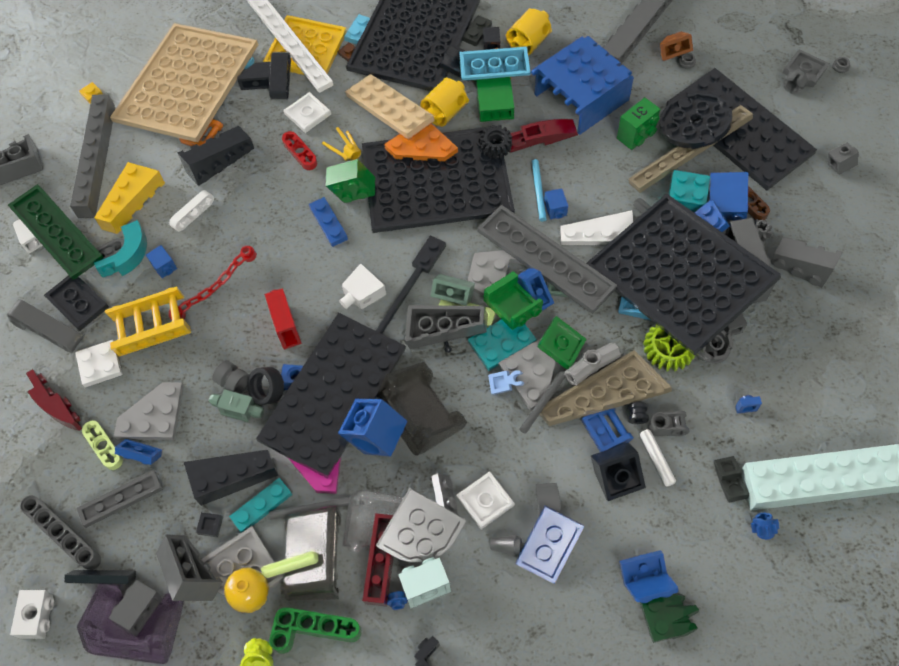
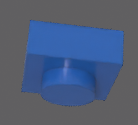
[735,395,762,413]

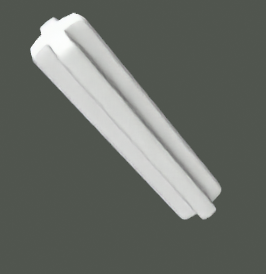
[640,429,676,487]

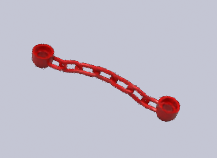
[169,246,257,321]

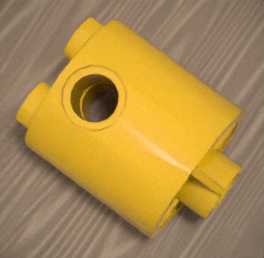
[506,8,552,56]
[420,77,469,127]

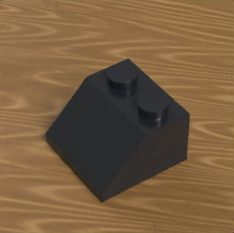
[591,442,646,501]

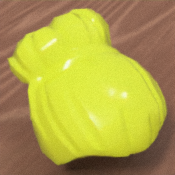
[240,638,273,666]

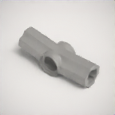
[564,343,621,386]

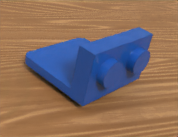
[619,550,679,603]

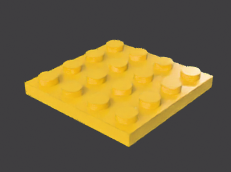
[263,15,347,75]

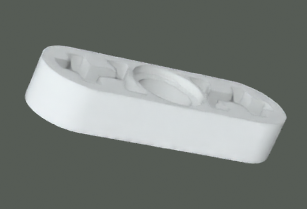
[169,190,214,232]

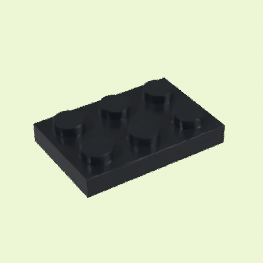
[44,275,109,331]

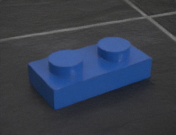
[115,439,162,465]

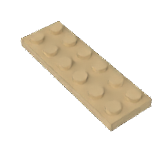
[345,74,434,139]

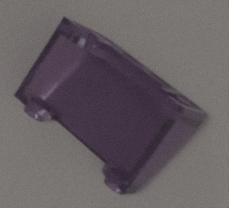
[77,584,184,664]

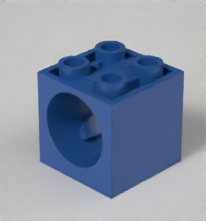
[338,399,408,457]

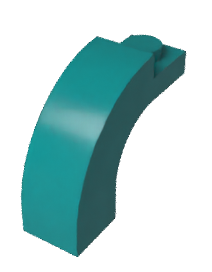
[94,220,147,278]

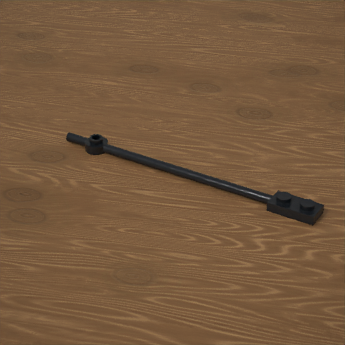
[376,235,446,334]

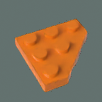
[384,123,458,161]

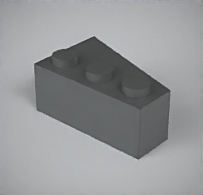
[156,534,223,601]

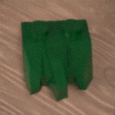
[640,593,699,643]

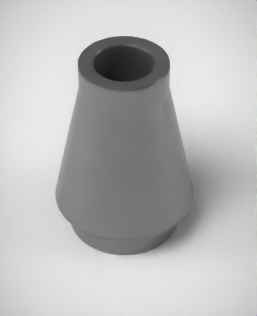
[490,535,522,556]

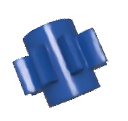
[751,512,780,540]

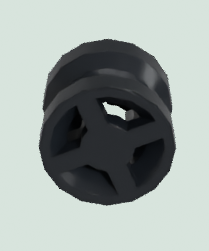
[627,402,649,424]

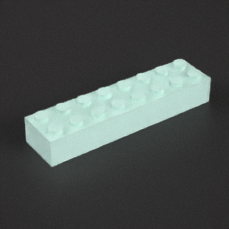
[741,444,899,511]

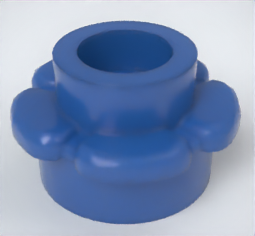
[387,591,408,610]

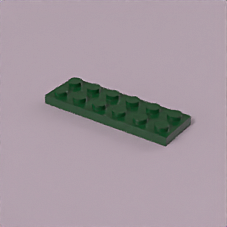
[8,184,104,280]

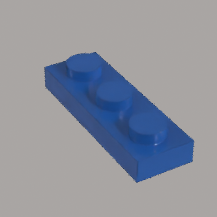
[309,197,348,247]

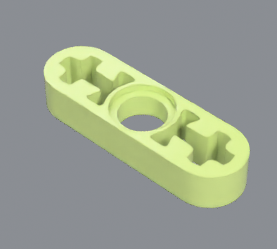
[82,421,123,470]

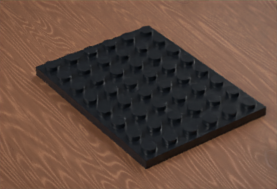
[346,0,481,91]
[362,126,515,233]
[586,193,781,356]

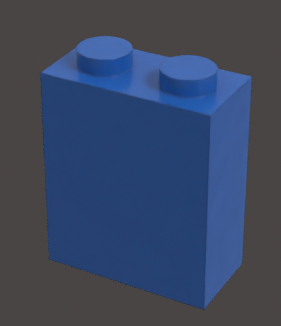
[710,172,748,221]

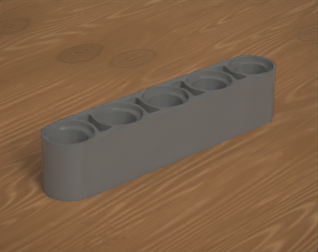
[20,495,101,570]

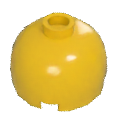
[224,568,270,613]

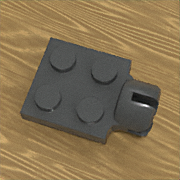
[783,49,830,94]

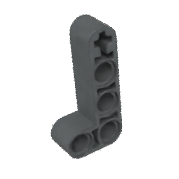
[7,299,83,353]

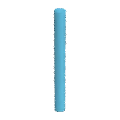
[532,159,547,222]

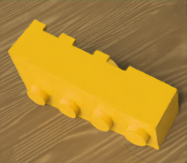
[94,162,165,234]

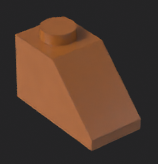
[660,31,693,61]

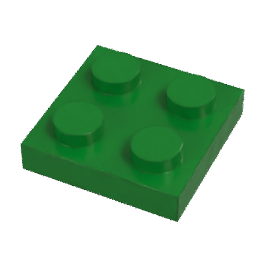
[537,316,586,370]

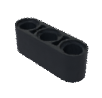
[269,52,291,100]

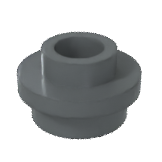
[679,52,696,68]
[833,57,850,73]

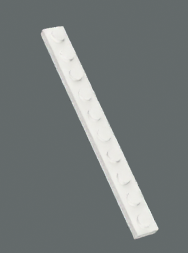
[246,0,333,93]

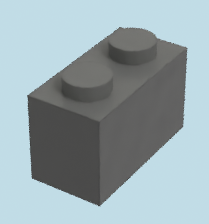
[109,580,163,637]

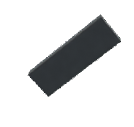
[64,570,136,584]

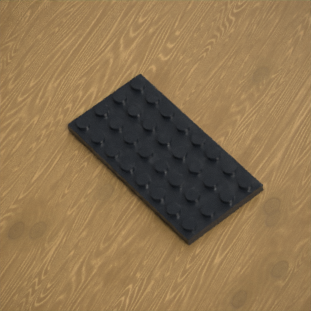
[666,68,817,191]
[256,312,406,479]

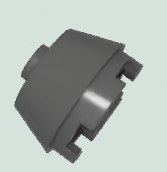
[696,330,733,363]

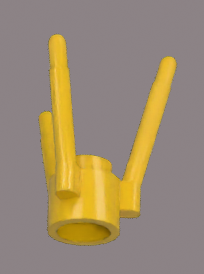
[322,127,361,161]

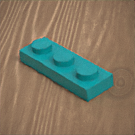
[229,478,293,533]

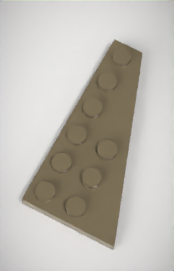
[539,350,672,426]

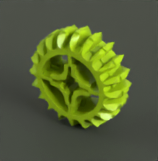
[643,325,695,372]

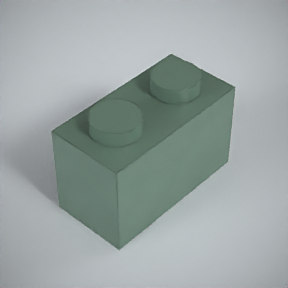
[430,274,475,306]

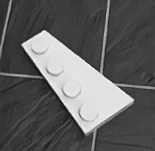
[560,210,633,245]

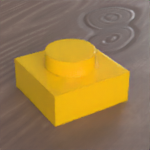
[79,82,103,104]

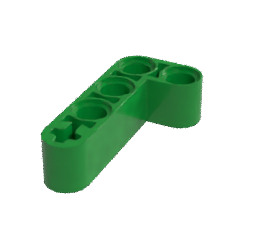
[269,607,362,654]

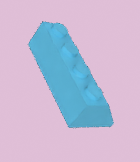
[460,47,531,81]

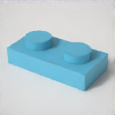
[344,14,370,45]

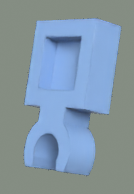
[488,371,524,395]

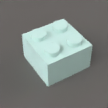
[398,557,451,608]

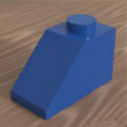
[518,268,554,310]

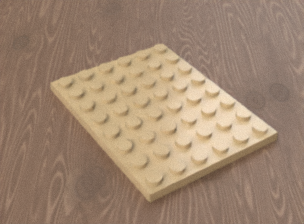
[110,23,259,143]

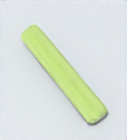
[261,551,318,578]

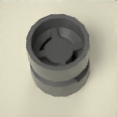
[212,360,249,394]

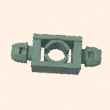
[209,389,264,422]

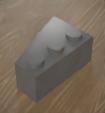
[770,237,843,288]

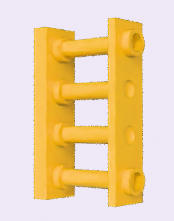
[105,287,191,357]

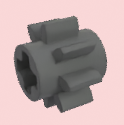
[755,219,772,242]

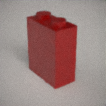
[264,288,302,350]

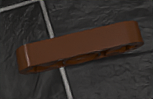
[748,186,770,220]

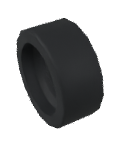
[247,367,284,405]

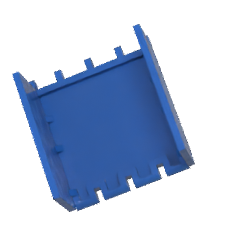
[531,36,634,135]

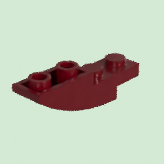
[510,119,578,153]
[26,369,82,431]

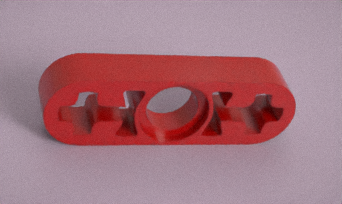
[282,131,317,170]

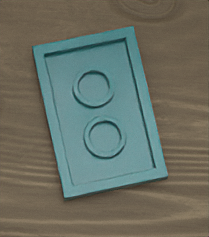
[468,319,537,371]

